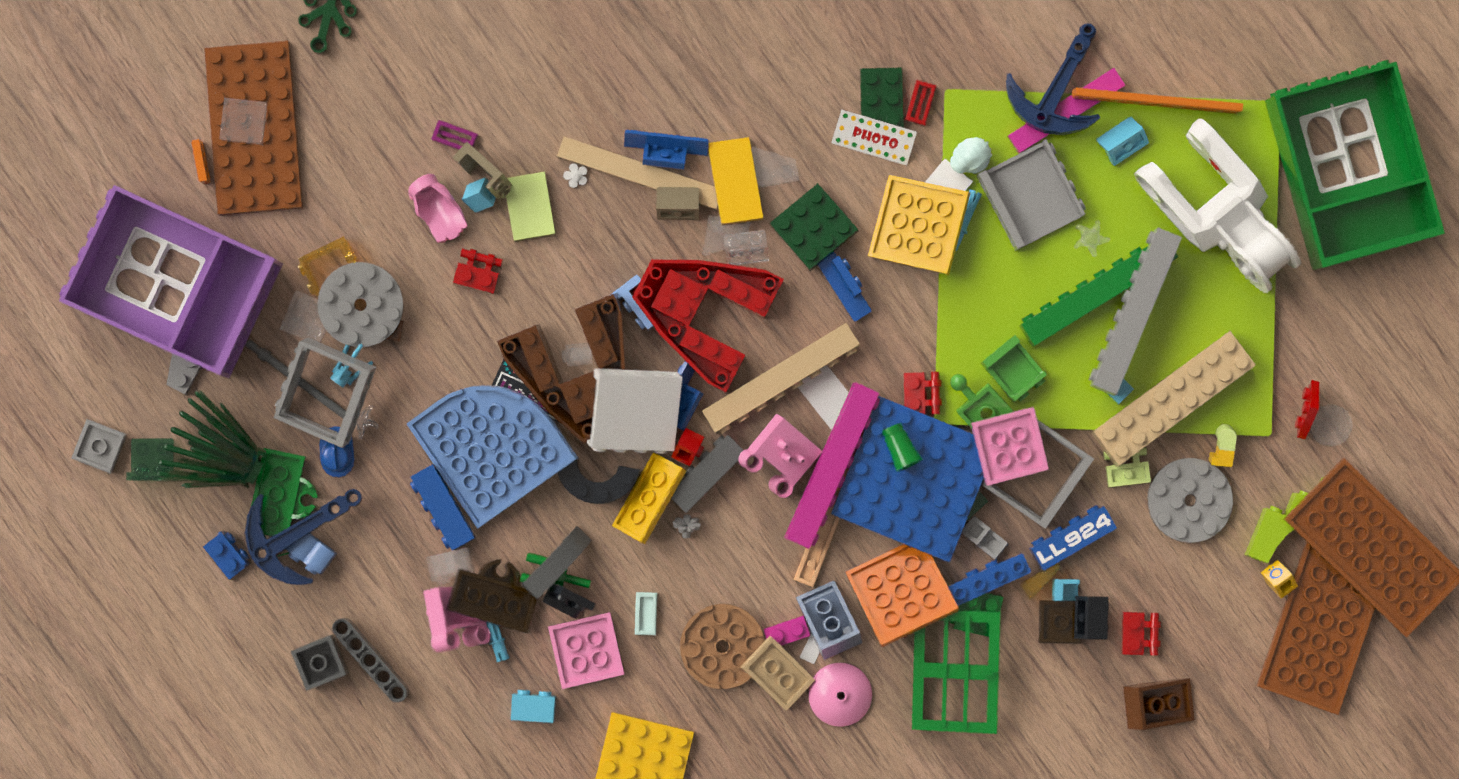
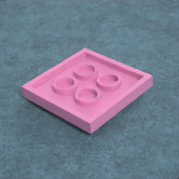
[971,407,1049,486]
[548,612,624,689]

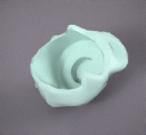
[950,137,992,174]

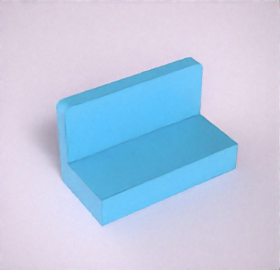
[1097,117,1149,166]

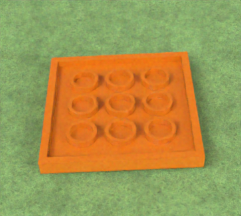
[845,544,959,647]

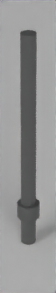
[245,339,346,419]

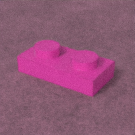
[763,616,810,646]

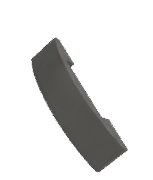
[522,526,592,599]

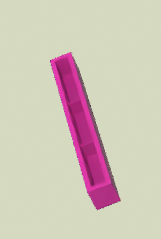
[784,382,880,549]

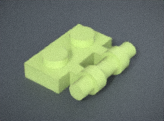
[1103,447,1151,487]

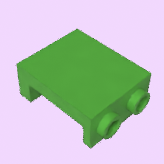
[981,335,1047,402]

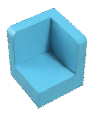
[462,177,496,213]
[1052,579,1080,601]

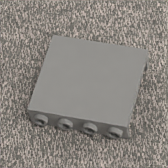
[976,139,1086,251]

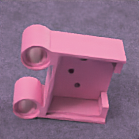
[738,414,822,498]
[424,586,491,653]

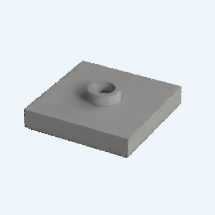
[71,419,128,474]

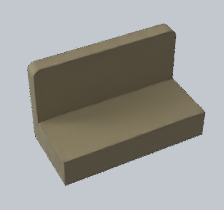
[656,187,699,220]

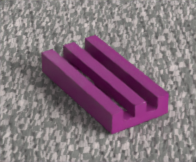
[431,120,478,150]

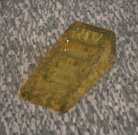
[1020,563,1061,599]

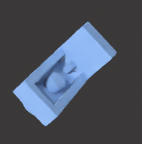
[612,275,654,331]

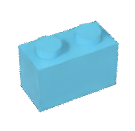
[510,690,556,723]

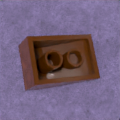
[1123,678,1195,730]

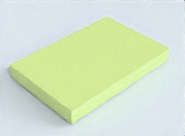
[506,172,556,241]

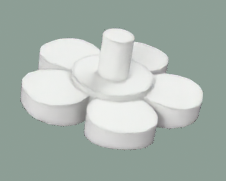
[563,163,587,188]

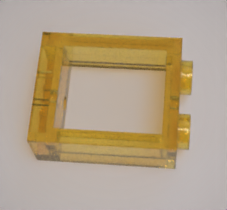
[297,236,358,297]

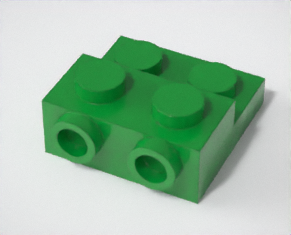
[950,593,1004,637]

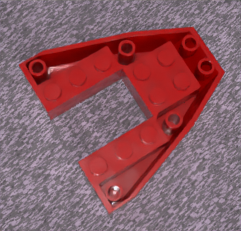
[632,259,784,393]

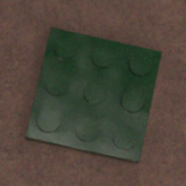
[769,183,859,271]

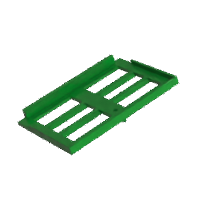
[912,610,1001,734]

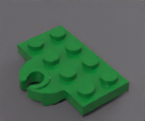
[251,448,318,536]

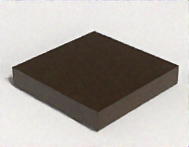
[1038,600,1082,644]

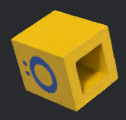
[1261,560,1298,599]

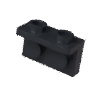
[543,583,596,619]

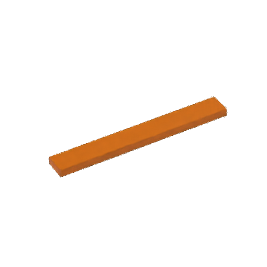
[1072,88,1243,114]

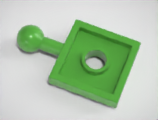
[950,374,1015,428]

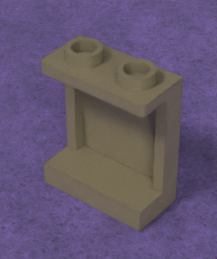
[453,142,513,200]

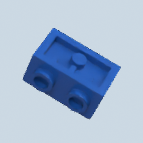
[203,531,250,580]

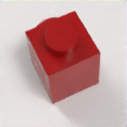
[671,428,705,466]

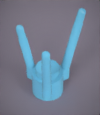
[330,344,373,388]

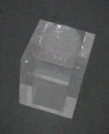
[562,343,593,367]

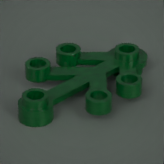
[298,0,358,54]

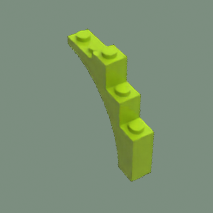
[1244,477,1324,563]

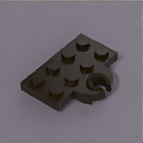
[446,559,537,633]

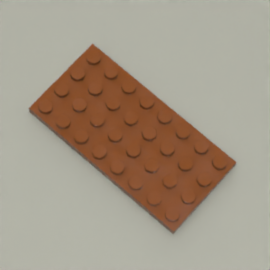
[204,41,303,215]
[1284,458,1459,638]
[1256,542,1375,715]

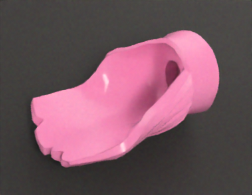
[408,174,468,243]

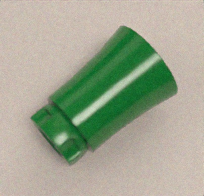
[882,423,923,472]

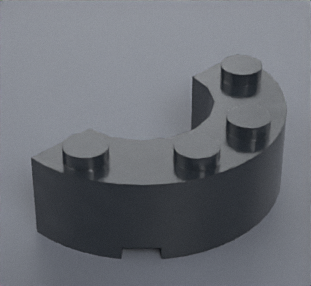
[557,458,641,504]

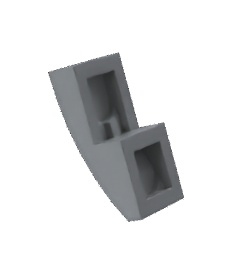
[962,516,1008,560]

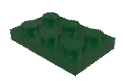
[860,68,904,128]

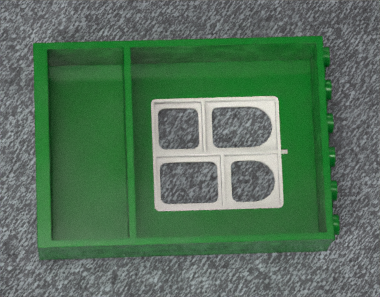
[1265,60,1445,270]

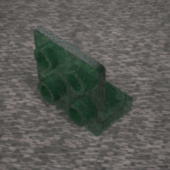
[126,438,174,481]

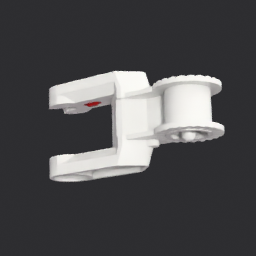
[1134,118,1301,293]

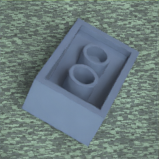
[796,581,862,660]

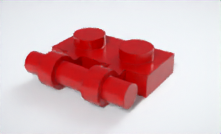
[453,248,503,294]
[904,372,942,415]
[1121,612,1161,656]

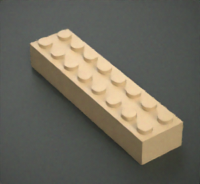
[1091,331,1256,467]

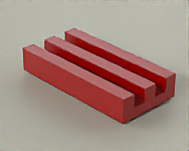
[905,80,937,127]

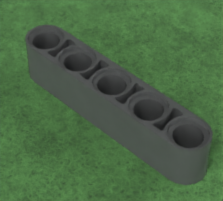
[332,618,409,702]

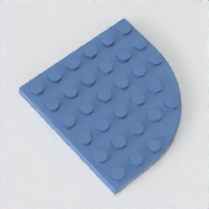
[407,385,578,529]

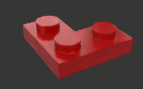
[1295,380,1320,439]

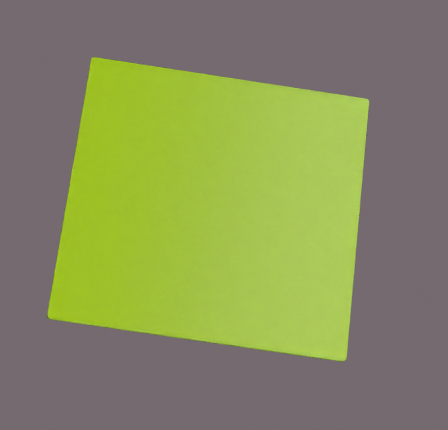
[934,89,1279,436]

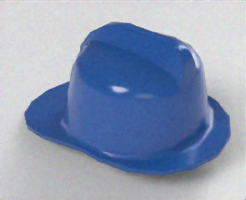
[319,426,354,477]

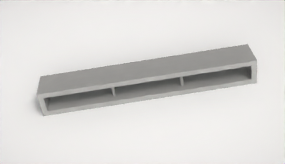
[1089,228,1182,396]

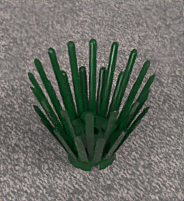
[156,390,266,489]

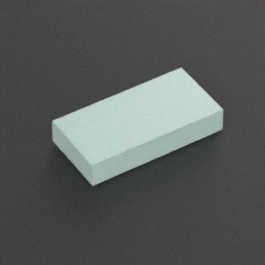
[635,592,657,635]

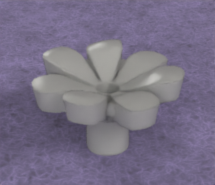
[673,515,701,538]

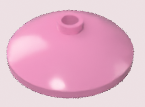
[808,663,872,727]

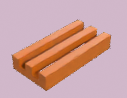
[191,139,211,184]

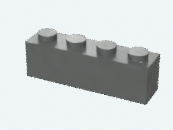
[672,435,744,513]

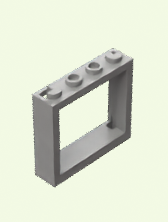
[274,338,377,448]
[982,419,1094,528]

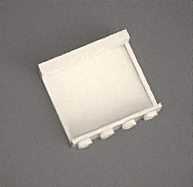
[587,369,682,454]

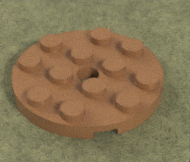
[680,604,764,689]

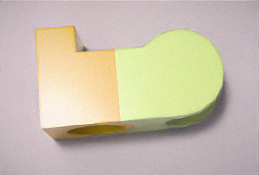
[1208,424,1237,467]

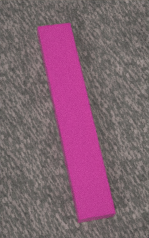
[1007,68,1125,154]

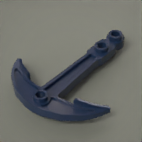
[1006,23,1100,135]
[245,489,362,585]

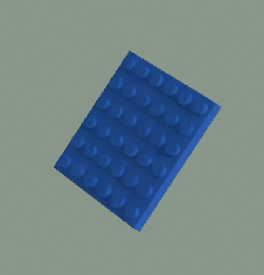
[831,396,984,562]

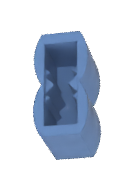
[286,534,337,575]

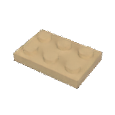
[741,636,815,711]

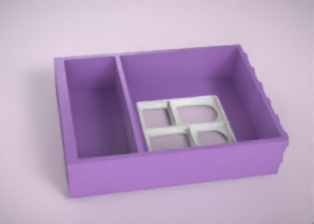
[59,185,283,378]

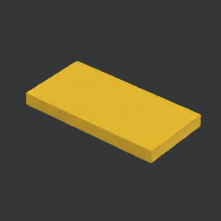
[708,137,763,226]
[612,452,687,545]

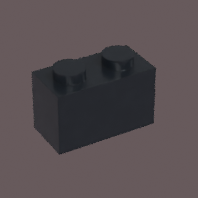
[1074,596,1109,639]

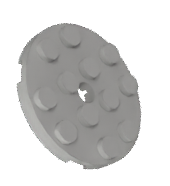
[318,262,403,347]
[1147,458,1233,543]

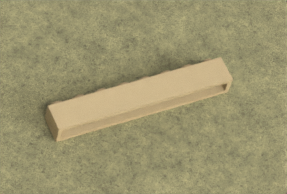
[702,323,860,434]

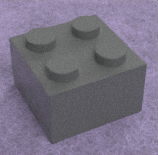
[290,634,349,691]

